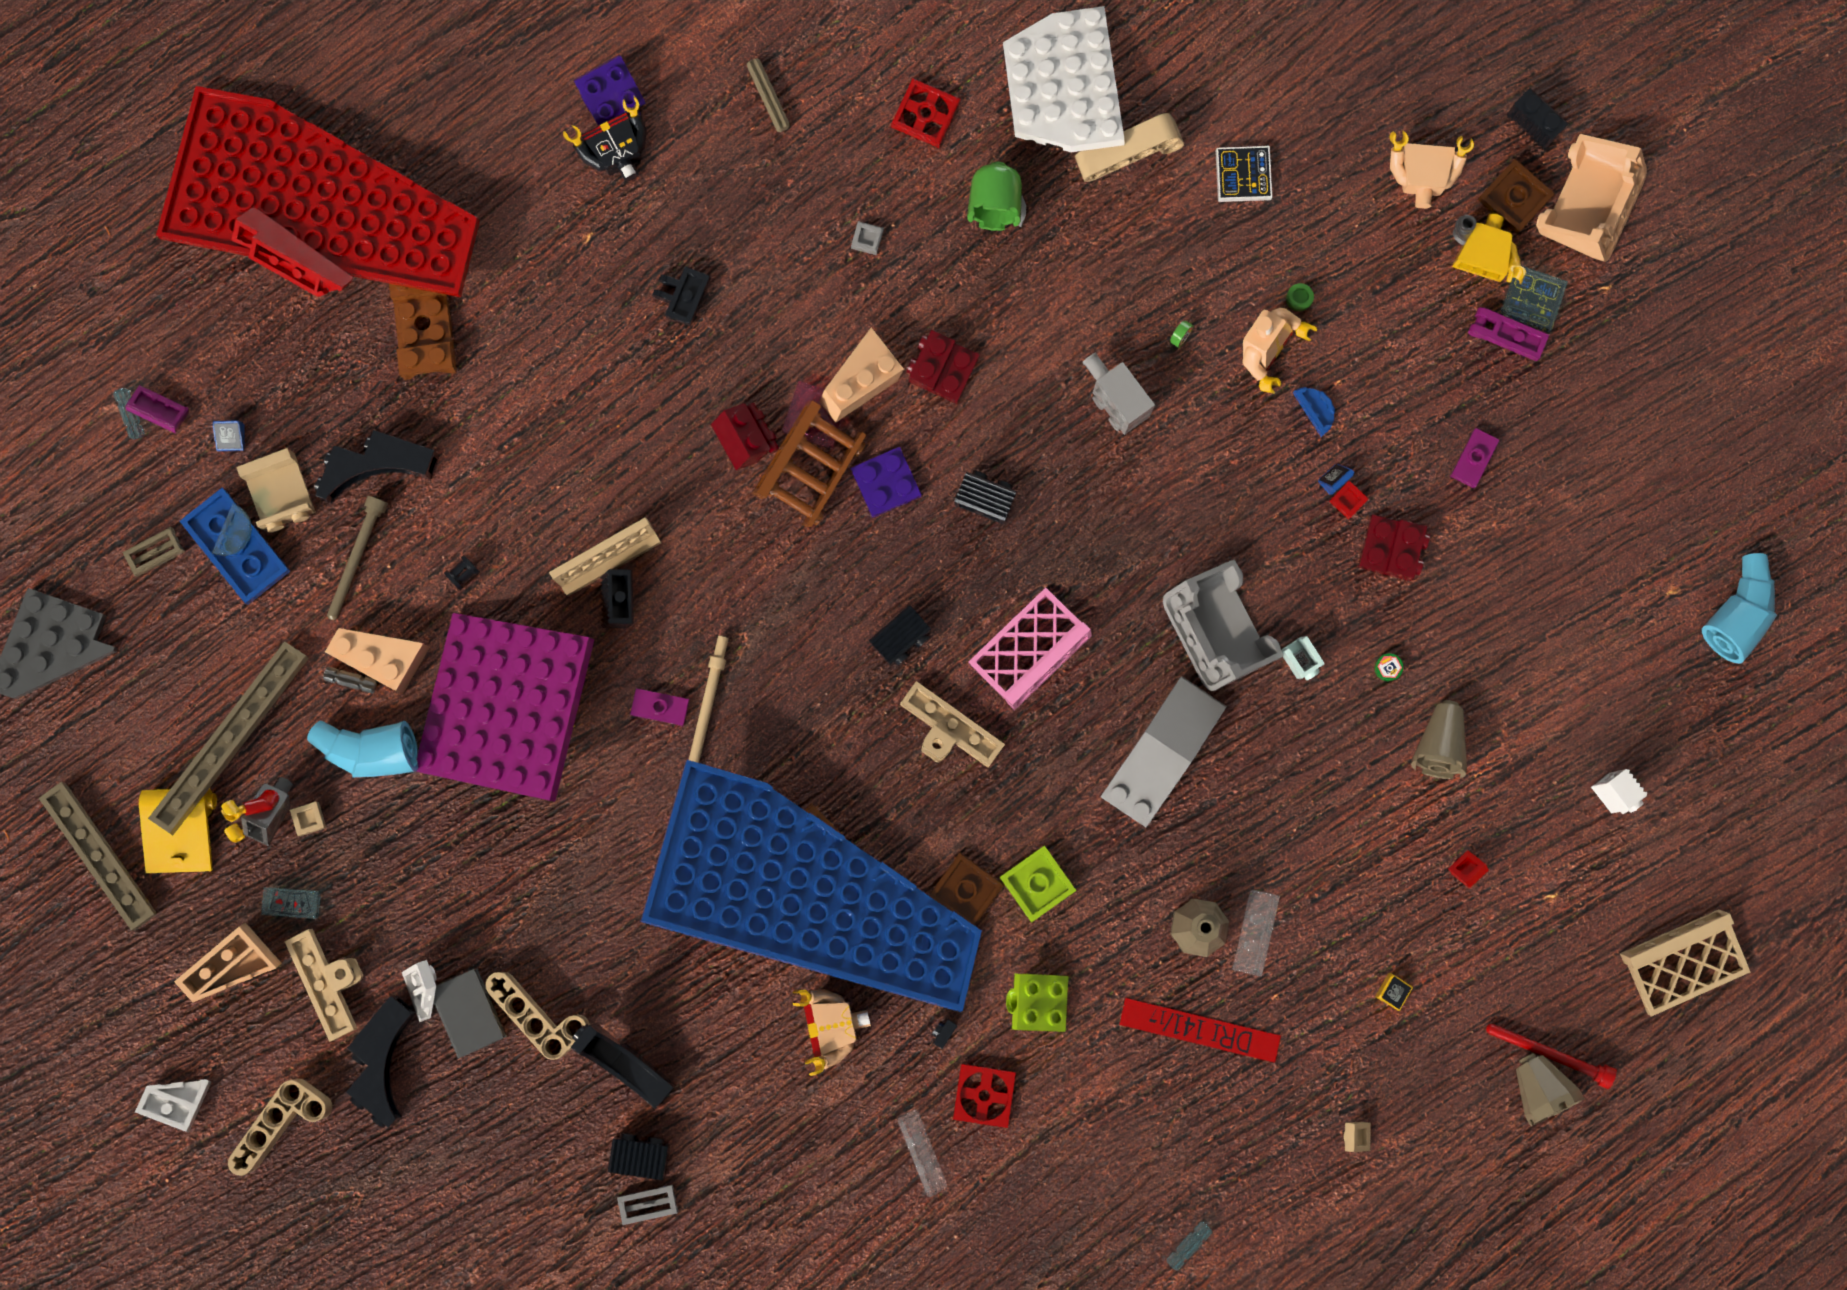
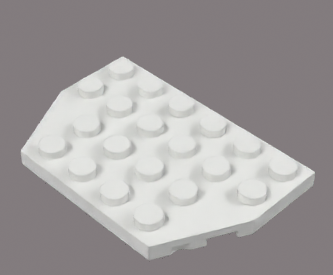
[1003,6,1124,152]

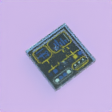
[1499,266,1568,333]

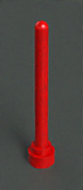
[1486,1024,1617,1089]

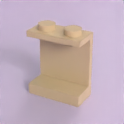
[236,448,316,532]

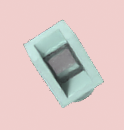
[1281,636,1325,680]

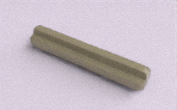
[747,58,790,132]

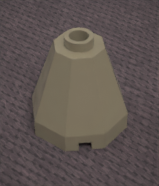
[1170,899,1229,957]
[1516,1053,1585,1126]

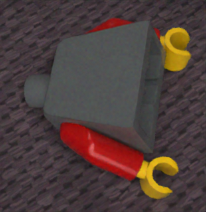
[221,777,293,846]

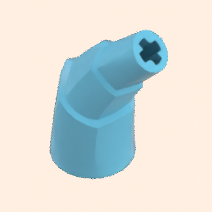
[1702,553,1777,664]
[307,721,418,777]

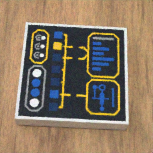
[1216,146,1272,202]

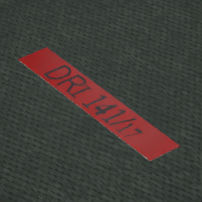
[1119,998,1281,1063]

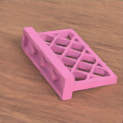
[968,588,1092,710]

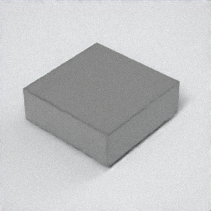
[851,221,884,255]

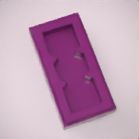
[126,385,189,433]
[1450,428,1499,488]
[630,688,690,726]

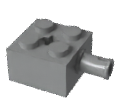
[1083,352,1155,435]

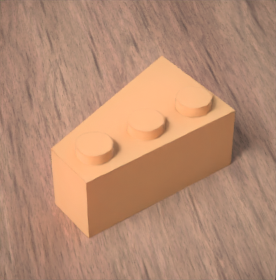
[819,327,904,423]
[325,628,430,694]
[174,922,282,1002]

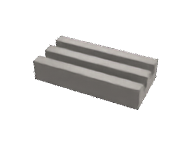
[617,1184,678,1225]

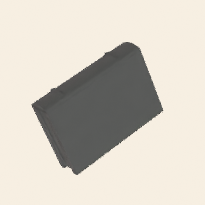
[433,969,507,1059]

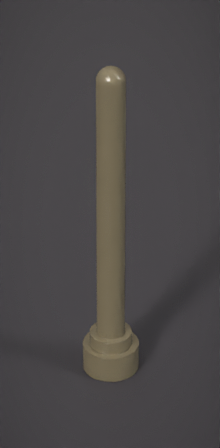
[327,496,388,620]

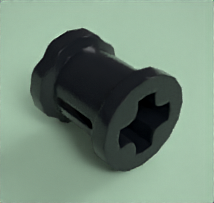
[444,555,481,591]

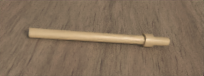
[689,636,729,763]

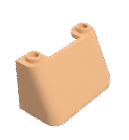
[1536,134,1647,262]

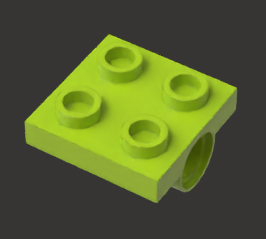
[1006,973,1068,1032]

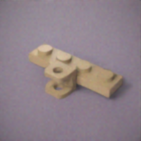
[900,681,1005,768]
[284,929,363,1042]

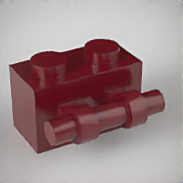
[710,402,779,470]

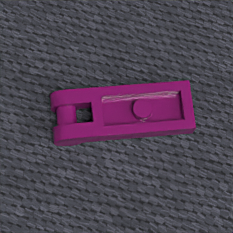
[1468,307,1549,361]

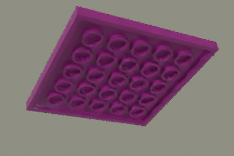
[416,613,594,802]

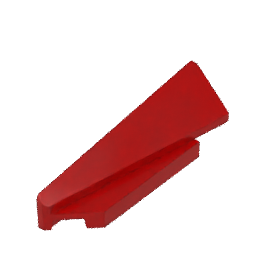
[232,207,353,297]

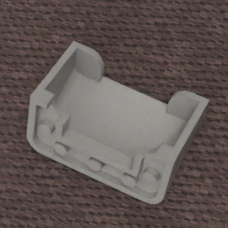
[1163,559,1284,691]

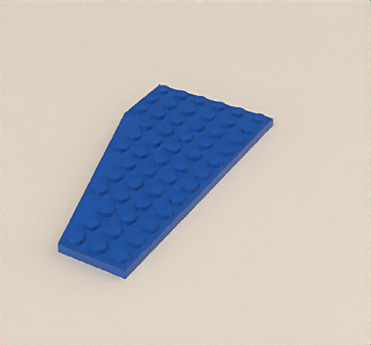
[640,760,982,1012]

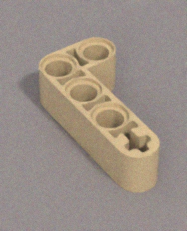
[1075,113,1184,182]
[486,972,590,1060]
[228,1079,333,1176]

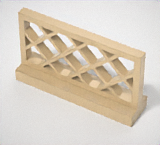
[549,518,661,596]
[1620,909,1750,1017]

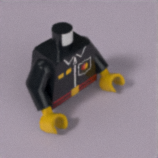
[563,96,647,182]

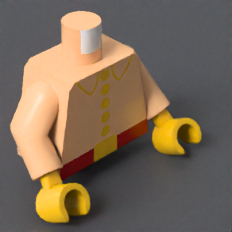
[1243,308,1317,394]
[792,989,871,1076]

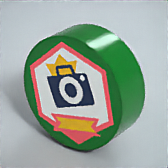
[1374,654,1403,681]

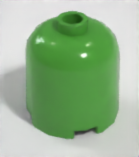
[967,162,1022,230]

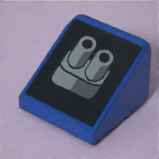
[213,421,245,452]
[1318,464,1355,495]

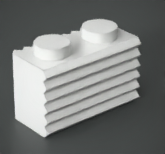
[1591,769,1647,814]

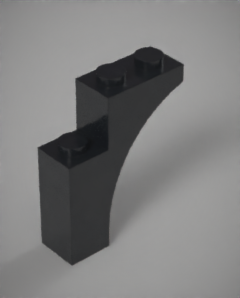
[315,430,440,504]
[346,995,416,1128]
[571,1023,676,1109]

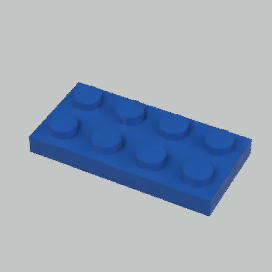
[180,488,290,605]

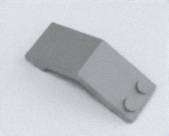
[1101,676,1227,827]

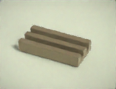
[122,527,185,577]

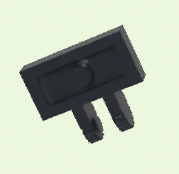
[652,267,711,327]

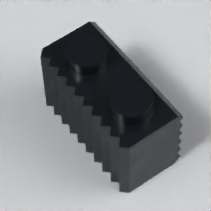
[1507,88,1569,150]
[954,470,1017,525]
[600,569,634,628]
[869,605,931,667]
[608,1132,670,1180]

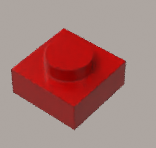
[1329,481,1368,520]
[1448,850,1489,889]

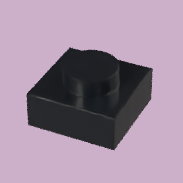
[931,1019,957,1049]

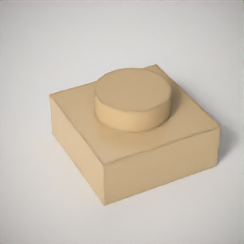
[290,802,327,837]
[1344,1122,1371,1152]

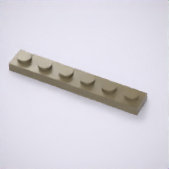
[39,782,157,931]

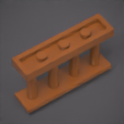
[752,400,866,527]

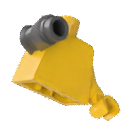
[1452,214,1526,284]

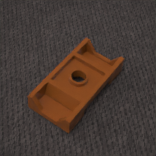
[389,284,457,380]

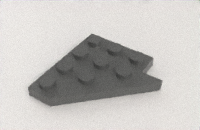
[0,588,118,699]

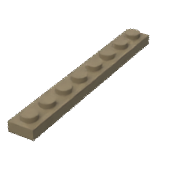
[148,641,309,836]

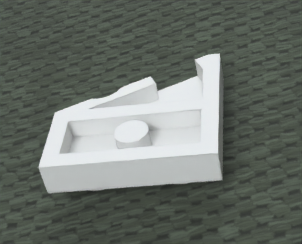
[402,960,436,1022]
[135,1079,211,1133]

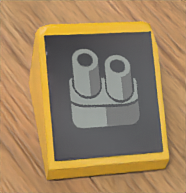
[1375,973,1413,1011]

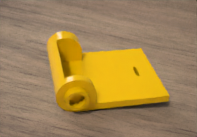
[139,788,217,873]

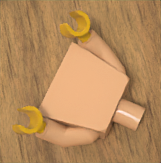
[1389,131,1474,208]

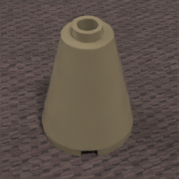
[1411,700,1467,779]

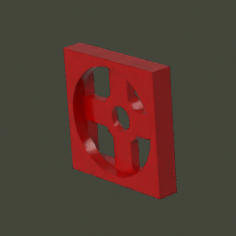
[891,78,961,148]
[953,1064,1016,1128]

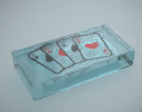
[261,887,321,919]

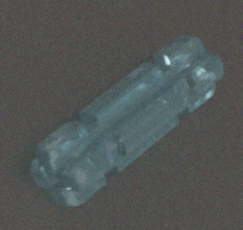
[113,388,145,440]
[1166,1222,1212,1271]

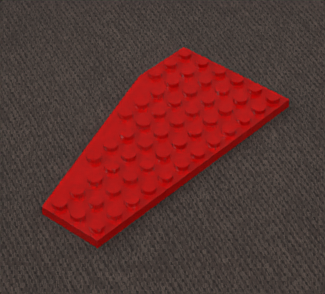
[156,86,480,297]

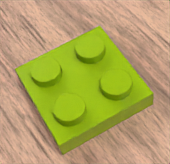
[1000,846,1076,923]

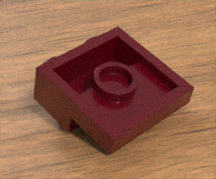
[906,330,980,404]
[1358,514,1430,581]

